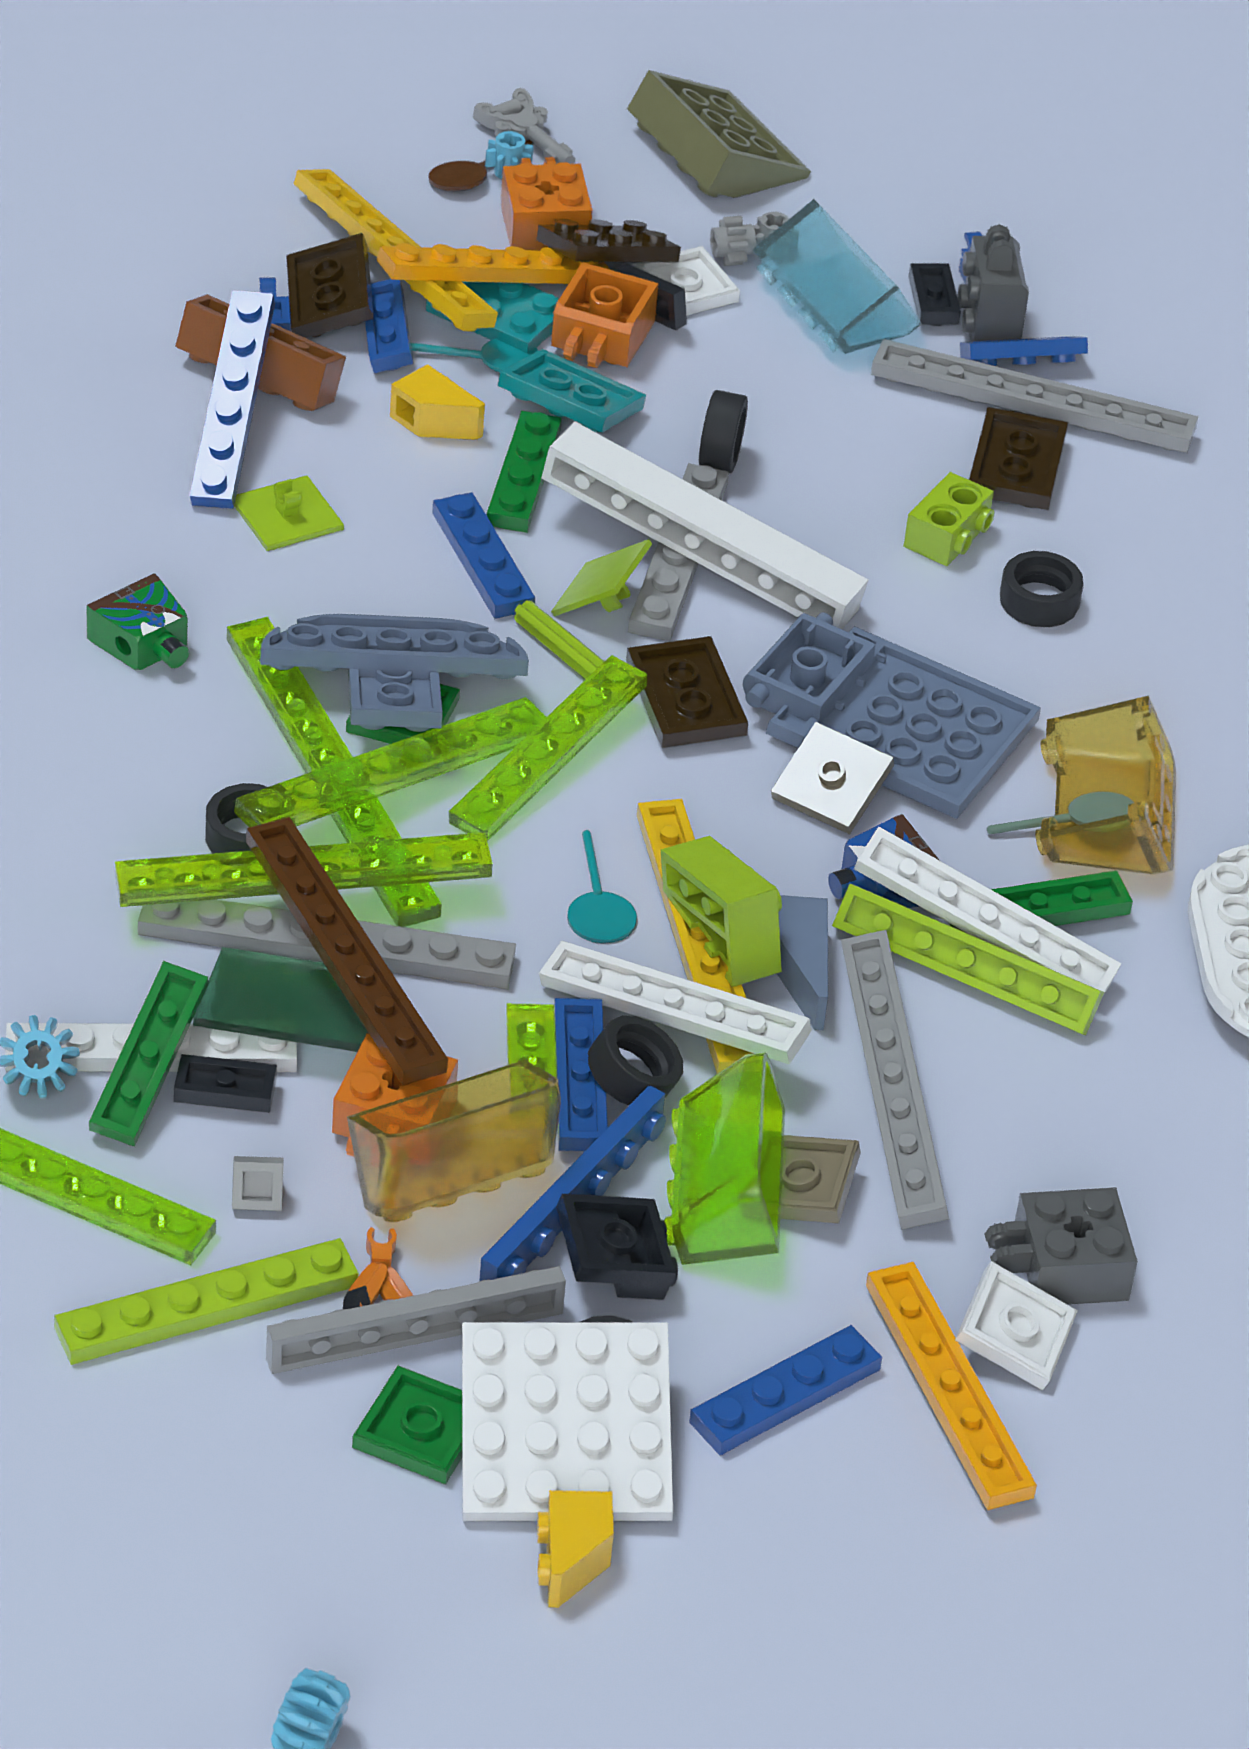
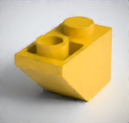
[390,364,485,440]
[537,1490,614,1608]

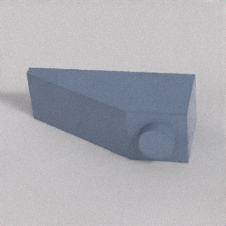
[777,895,828,1031]

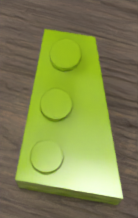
[661,835,782,987]

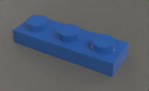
[365,279,414,373]
[960,336,1088,366]

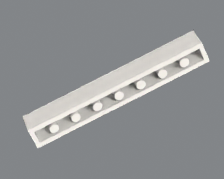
[541,422,869,629]

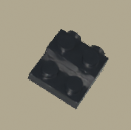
[556,1193,678,1300]

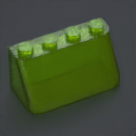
[664,1052,785,1265]

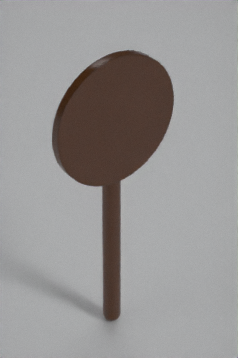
[428,139,534,191]

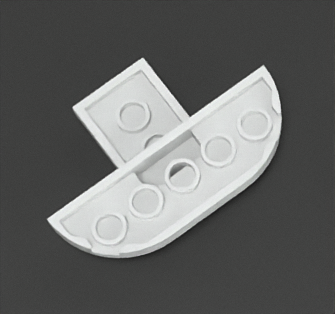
[1188,845,1249,1037]

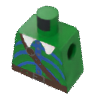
[86,573,189,670]

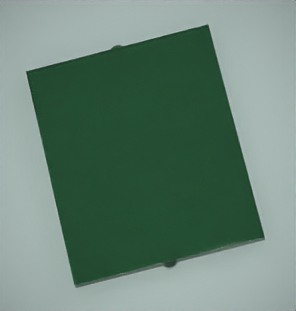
[193,947,369,1052]

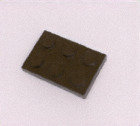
[537,219,681,262]
[286,233,374,338]
[969,407,1068,510]
[626,636,748,748]

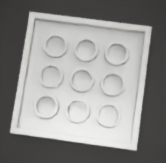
[462,1322,673,1521]

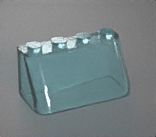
[752,199,922,354]

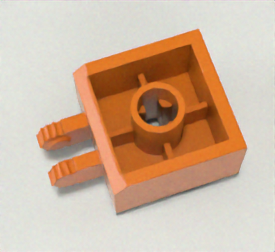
[501,157,593,251]
[551,262,659,368]
[332,1034,458,1166]

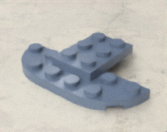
[260,614,529,732]

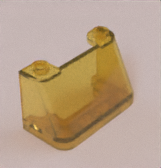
[1035,695,1176,875]

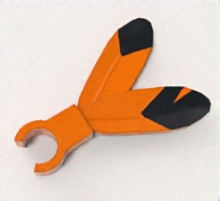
[343,1227,413,1310]

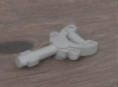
[473,88,575,164]

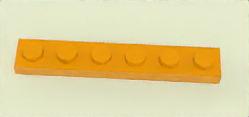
[377,243,611,284]
[866,1261,1037,1511]

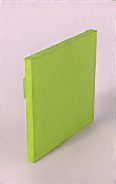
[234,475,344,551]
[551,539,652,617]

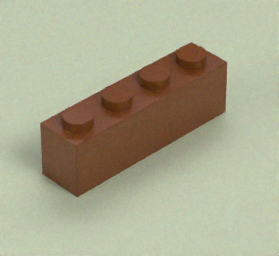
[175,294,346,411]

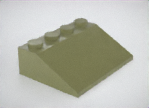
[627,70,811,198]

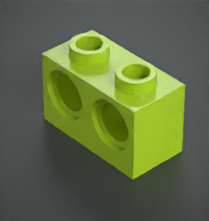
[903,472,995,566]

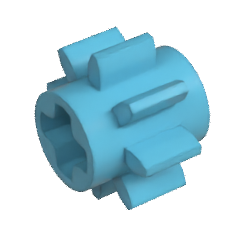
[485,131,534,179]

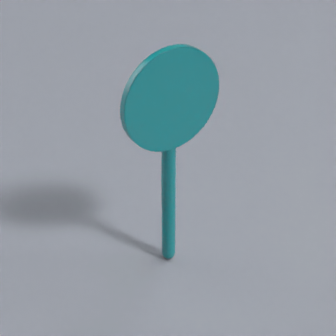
[411,339,539,372]
[567,830,637,943]

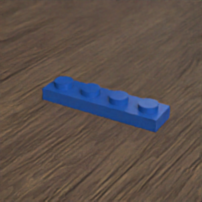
[432,492,535,619]
[554,998,608,1151]
[689,1325,882,1456]

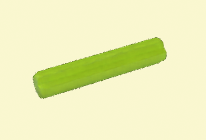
[514,600,612,687]

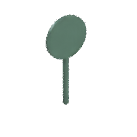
[987,792,1136,834]

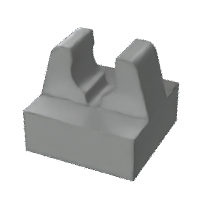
[232,1156,284,1211]

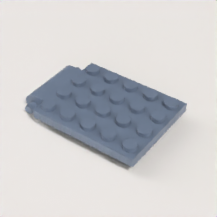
[742,612,1041,819]

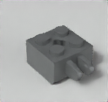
[958,224,1029,342]
[984,1187,1138,1305]

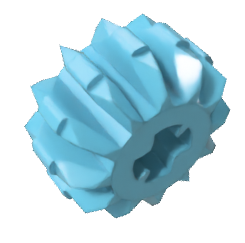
[0,1015,80,1099]
[271,1668,350,1749]

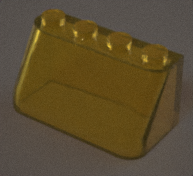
[347,1060,561,1222]

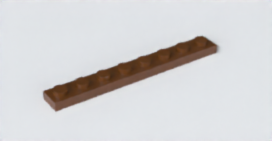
[246,817,448,1085]

